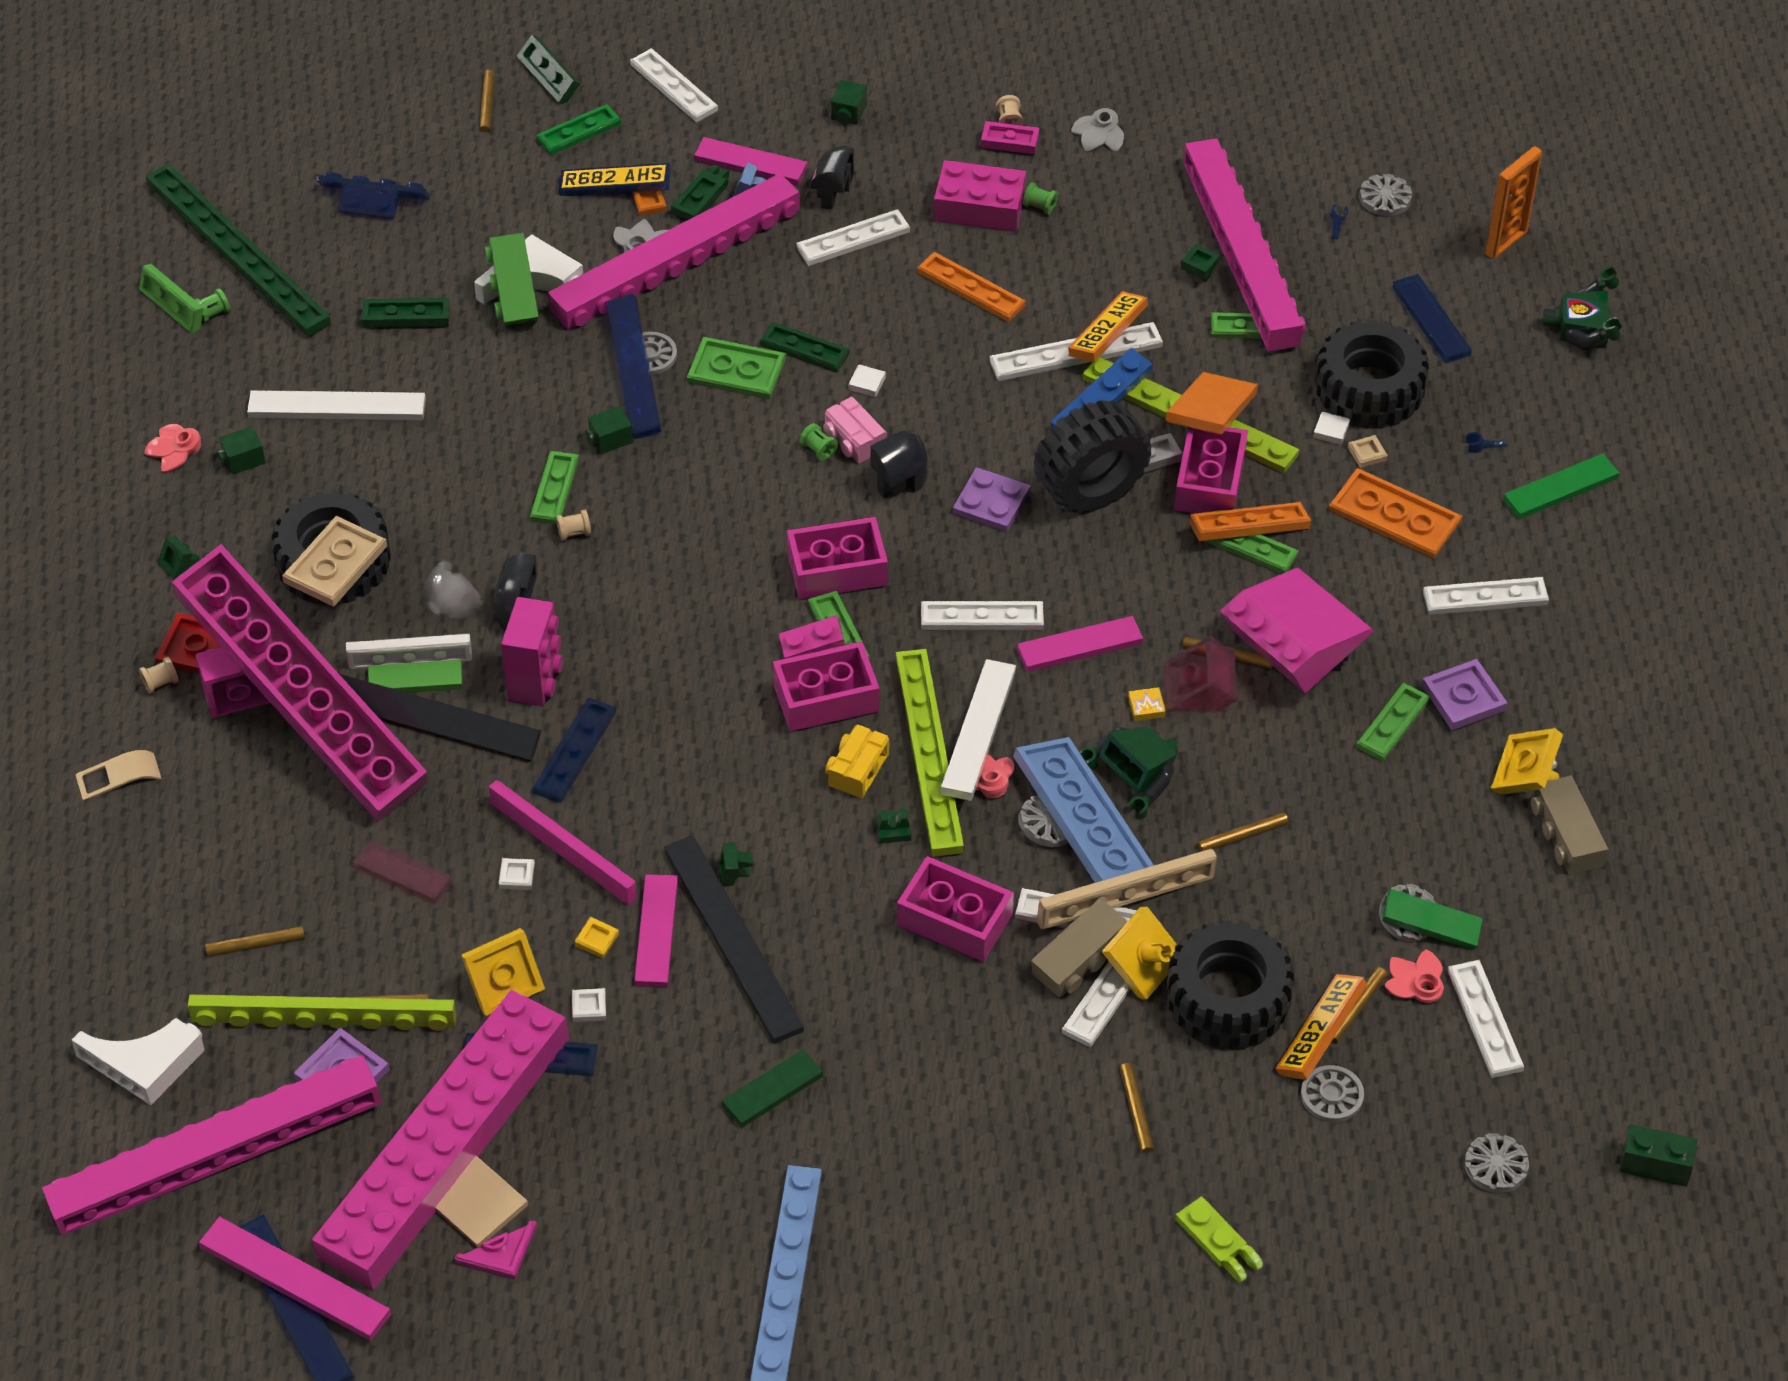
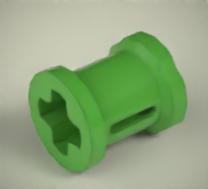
[1023,182,1058,215]
[194,288,231,323]
[799,423,838,461]

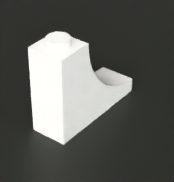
[474,234,583,305]
[72,1018,204,1105]

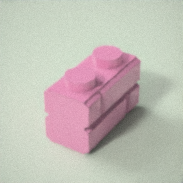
[823,397,887,464]

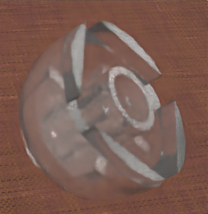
[425,560,485,620]

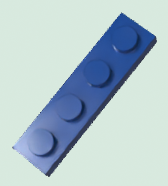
[1051,348,1153,428]

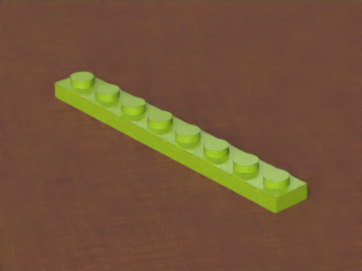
[1082,357,1299,473]
[896,649,964,857]
[188,995,457,1031]

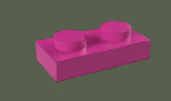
[981,121,1040,155]
[779,615,846,659]

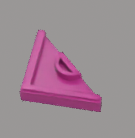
[455,1221,537,1279]

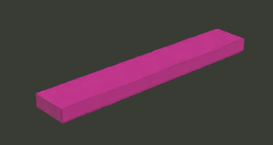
[489,780,637,905]
[199,1216,391,1341]

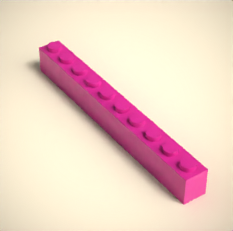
[1183,138,1306,351]
[548,173,800,330]
[42,1055,382,1235]

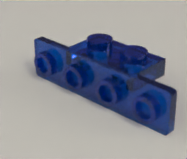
[316,172,430,219]

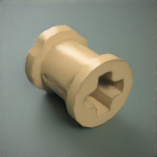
[996,95,1023,126]
[556,509,591,541]
[139,657,179,694]

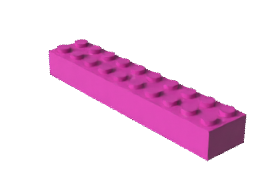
[172,544,427,822]
[312,989,570,1291]

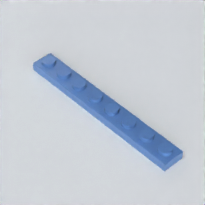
[750,1165,822,1381]

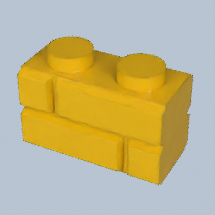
[825,724,889,799]

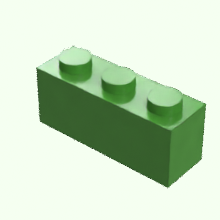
[485,233,538,326]

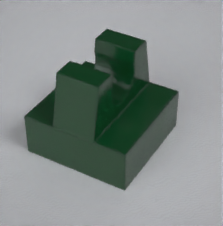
[1180,244,1220,282]
[157,536,200,579]
[876,808,911,844]
[718,843,753,887]

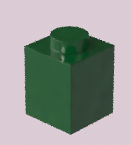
[831,80,867,125]
[585,406,633,454]
[217,426,266,475]

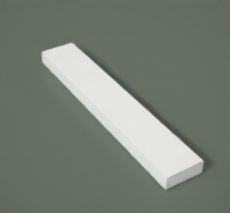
[990,322,1163,381]
[247,391,426,420]
[941,659,1016,801]

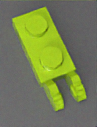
[1175,1196,1263,1283]

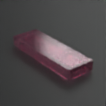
[353,839,453,905]

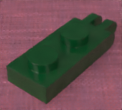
[671,165,730,221]

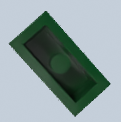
[1619,1124,1698,1187]

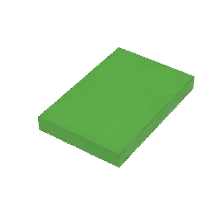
[687,337,786,399]

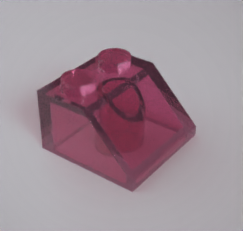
[1164,636,1237,712]

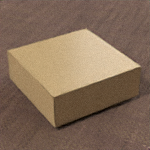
[1348,435,1388,468]

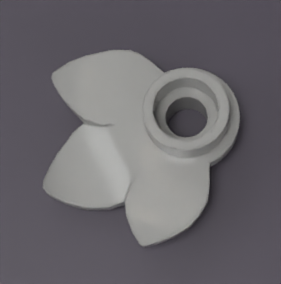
[1071,108,1124,152]
[614,219,668,253]

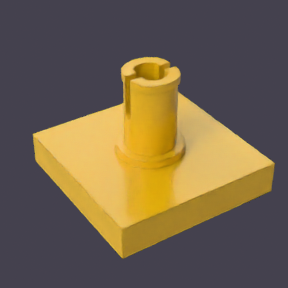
[1491,728,1563,794]
[1102,907,1177,1000]
[461,928,545,1016]

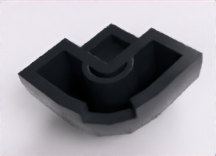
[810,145,855,209]
[870,430,927,498]
[495,554,538,631]

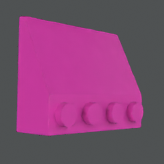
[1220,567,1374,694]

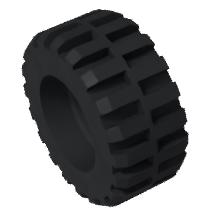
[1315,319,1429,428]
[1034,400,1151,513]
[271,490,391,604]
[1166,920,1294,1049]

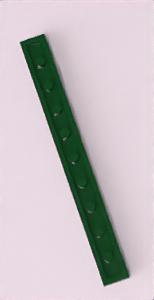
[146,163,331,337]

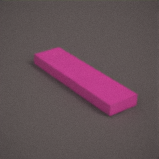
[694,137,807,186]
[1017,616,1143,672]
[635,874,678,988]

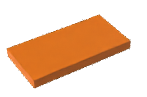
[1485,146,1542,259]
[1166,372,1258,435]
[1328,468,1462,559]

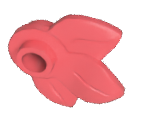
[144,424,201,472]
[975,754,1015,798]
[1385,949,1444,1003]

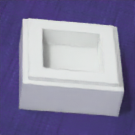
[848,365,886,398]
[1313,412,1350,445]
[499,858,535,890]
[572,988,606,1022]

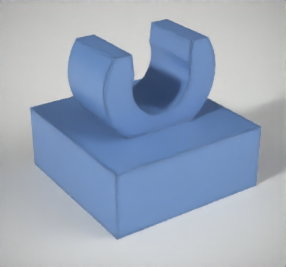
[732,162,766,197]

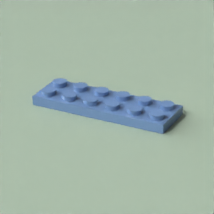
[1013,737,1154,883]

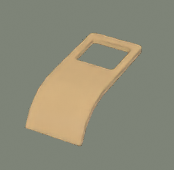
[76,750,161,800]

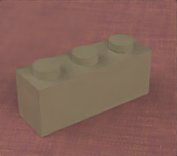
[1530,775,1608,875]
[1031,897,1128,998]

